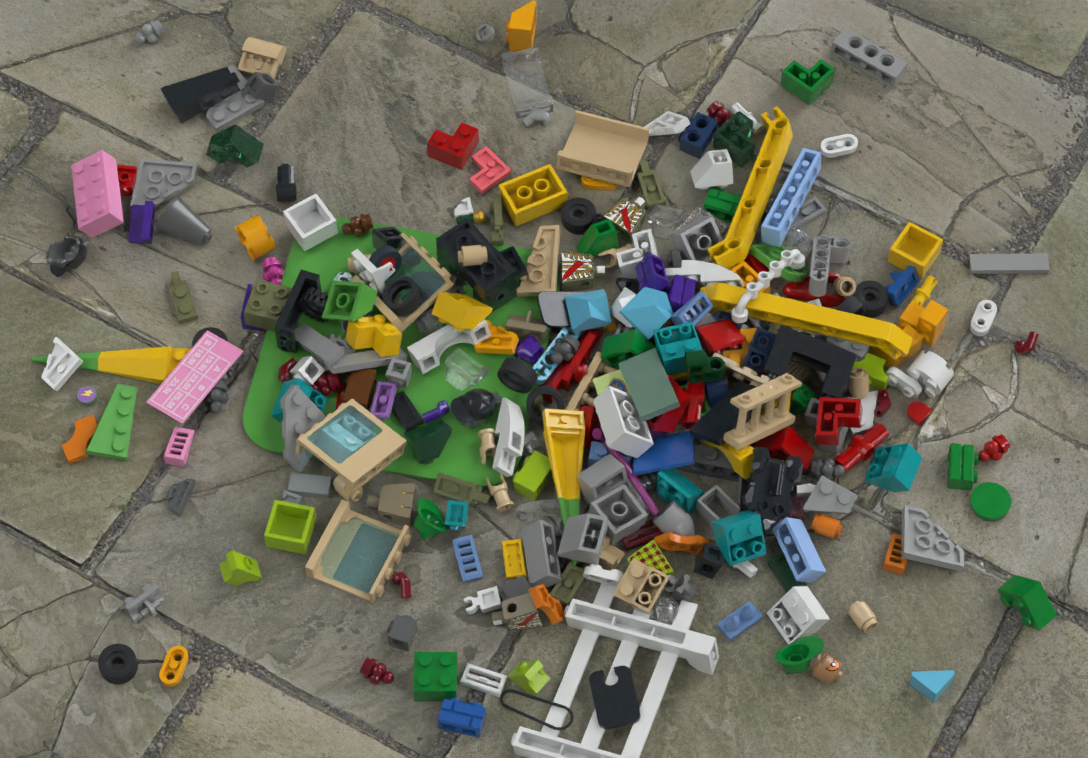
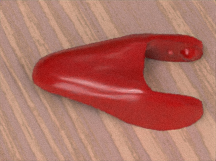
[782,273,844,308]

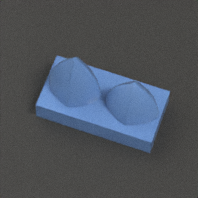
[717,601,763,642]

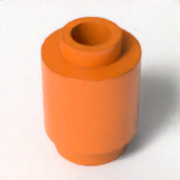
[811,514,843,540]

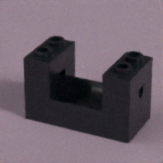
[436,218,517,313]
[760,325,857,400]

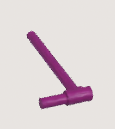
[592,428,661,517]

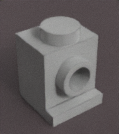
[386,358,412,388]

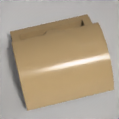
[238,37,287,79]
[613,558,670,614]

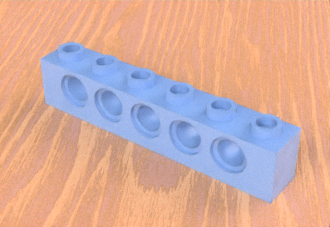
[761,148,821,248]

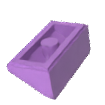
[370,381,398,421]

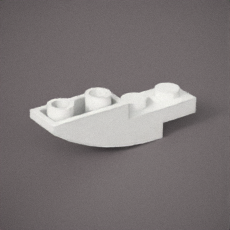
[665,260,743,287]
[492,397,524,477]

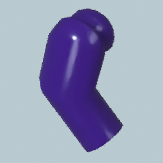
[422,400,450,423]

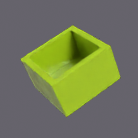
[264,500,317,555]

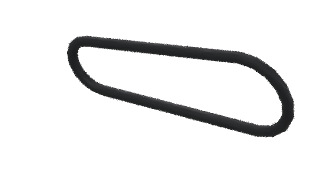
[500,689,574,731]

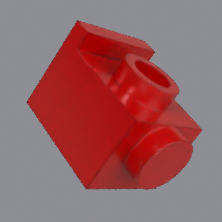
[117,165,138,196]

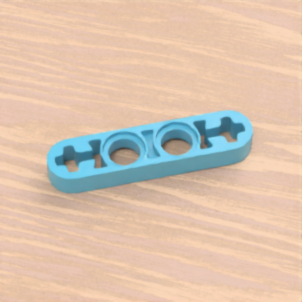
[533,328,580,385]

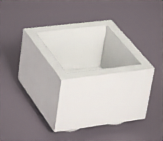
[283,194,338,251]

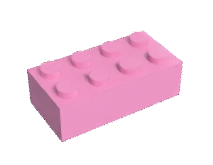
[71,150,124,238]

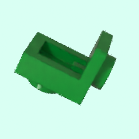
[789,383,816,415]

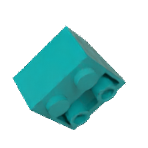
[653,322,702,375]
[271,378,328,423]
[864,443,923,492]
[656,468,704,515]
[712,510,767,566]

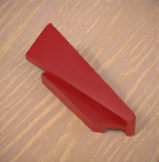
[538,328,603,404]

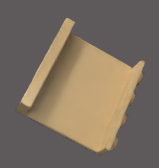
[556,110,650,187]

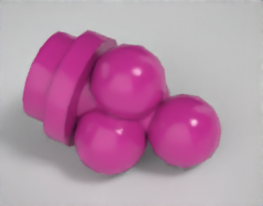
[262,257,284,285]

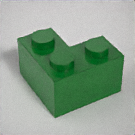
[780,59,835,105]
[600,329,657,368]
[997,575,1057,630]

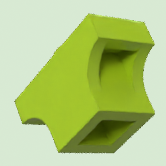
[851,352,889,390]
[219,550,262,587]
[507,660,550,694]

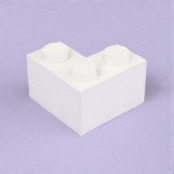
[616,229,659,279]

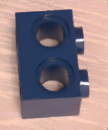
[678,112,718,159]

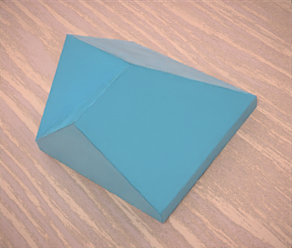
[619,287,673,340]
[565,289,612,332]

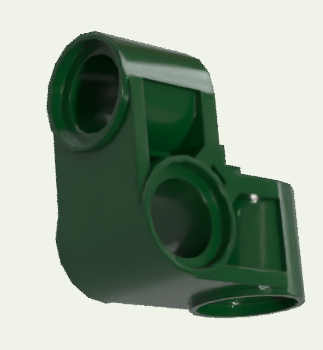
[685,350,725,384]

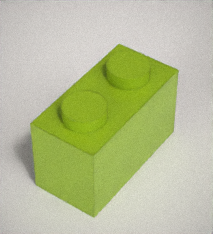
[512,450,553,502]

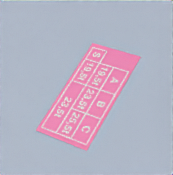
[147,330,243,424]

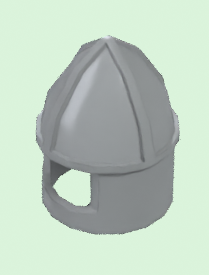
[652,501,695,536]

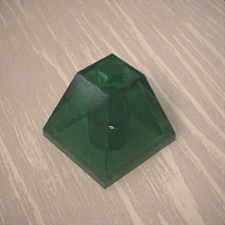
[404,419,452,465]

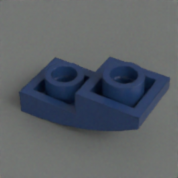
[742,326,776,373]

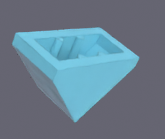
[909,670,955,703]

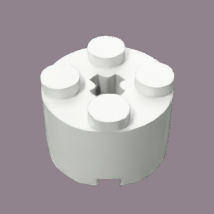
[907,351,954,398]

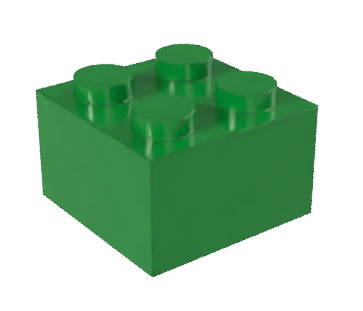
[413,652,458,701]

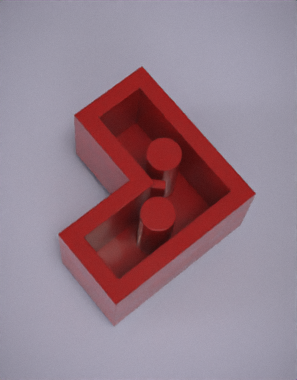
[427,122,479,170]
[816,397,863,446]
[754,427,815,471]

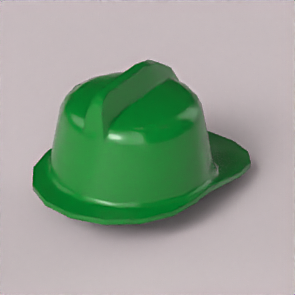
[414,499,446,540]
[775,636,824,674]

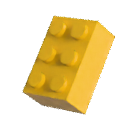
[498,164,568,227]

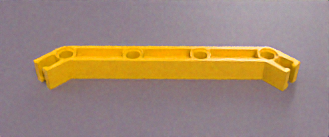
[707,106,793,269]
[698,283,913,359]

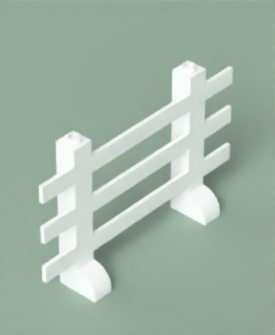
[511,583,719,758]

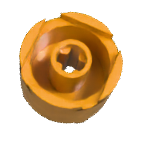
[234,215,277,261]

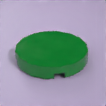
[970,482,1011,522]

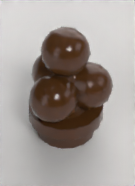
[341,213,374,237]

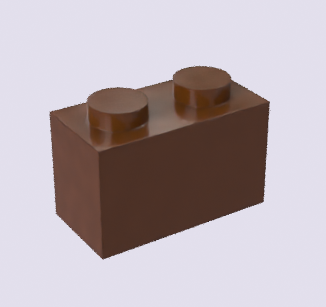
[341,369,377,411]

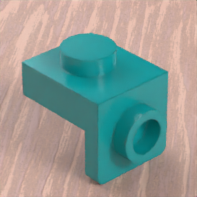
[444,500,469,531]

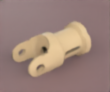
[598,243,632,269]
[478,429,497,464]
[487,473,514,512]

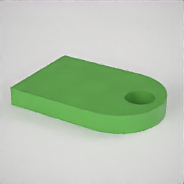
[749,243,809,282]

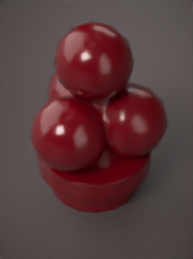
[706,101,734,129]
[310,372,342,396]
[360,657,394,685]

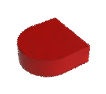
[907,401,932,426]

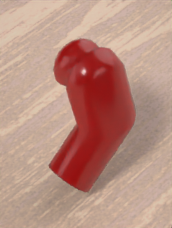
[574,364,589,382]

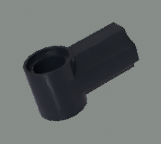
[276,164,297,201]

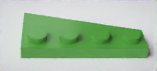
[86,384,137,461]

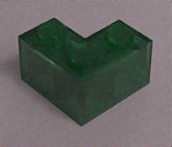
[713,111,755,168]
[206,124,264,168]

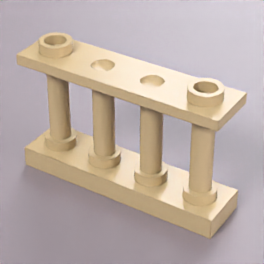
[565,351,617,411]
[723,373,802,450]

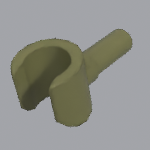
[533,395,544,417]

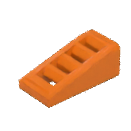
[883,533,907,576]

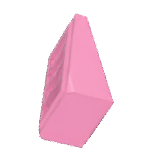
[164,427,195,467]

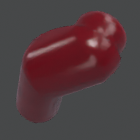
[874,389,891,417]
[392,571,412,599]

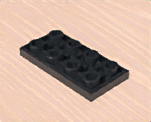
[689,381,767,446]

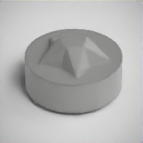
[476,24,495,44]

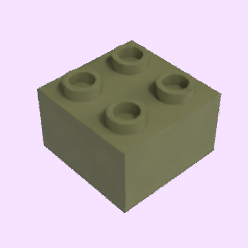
[244,279,292,331]

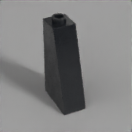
[160,67,240,124]

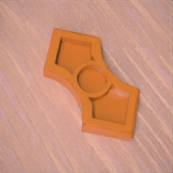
[62,415,98,464]
[654,532,713,555]
[528,584,566,625]

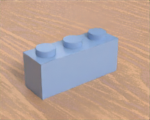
[773,517,826,583]

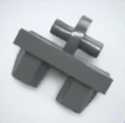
[663,574,697,605]

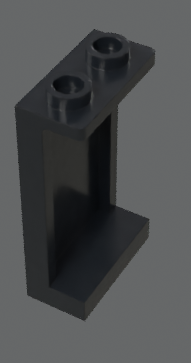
[275,269,322,353]

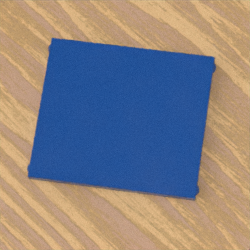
[633,431,695,476]

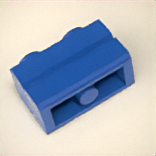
[438,697,486,738]

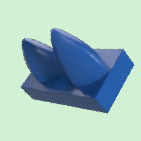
[884,265,920,307]

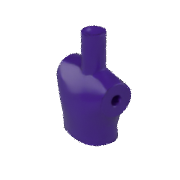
[513,335,544,364]

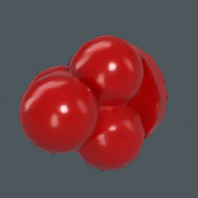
[978,434,1010,462]

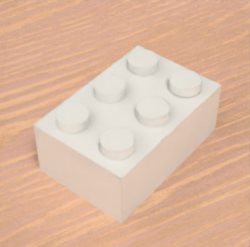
[593,386,654,458]

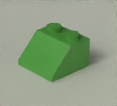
[322,281,377,322]

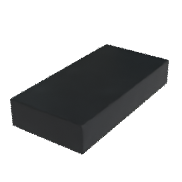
[391,390,424,433]

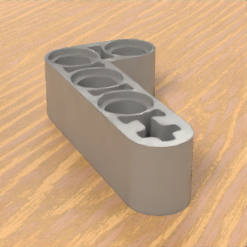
[808,235,851,297]

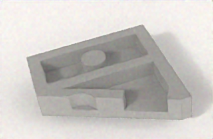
[802,476,858,515]

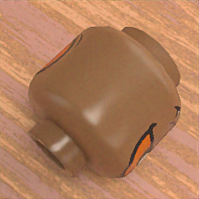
[811,653,843,685]

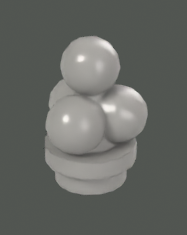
[135,19,165,43]

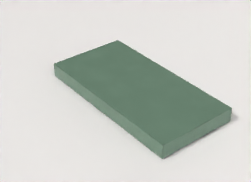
[618,348,680,422]

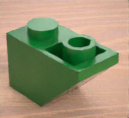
[576,219,619,257]

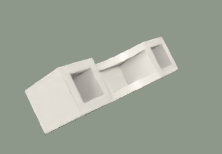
[407,319,491,374]

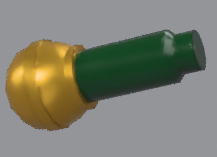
[456,210,486,224]

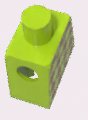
[622,540,673,575]

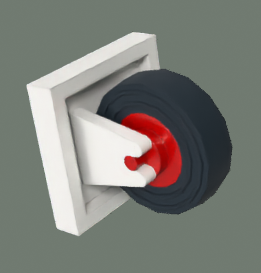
[351,246,402,298]

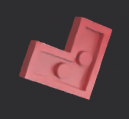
[469,146,511,195]

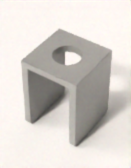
[696,485,741,529]

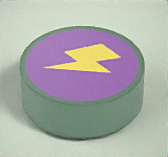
[77,385,98,406]

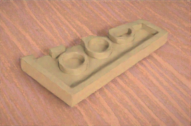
[517,225,561,297]
[713,352,780,400]

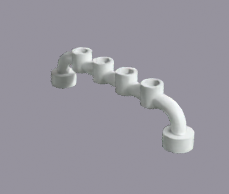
[732,249,805,323]

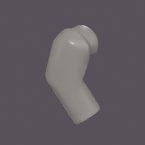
[521,110,551,127]

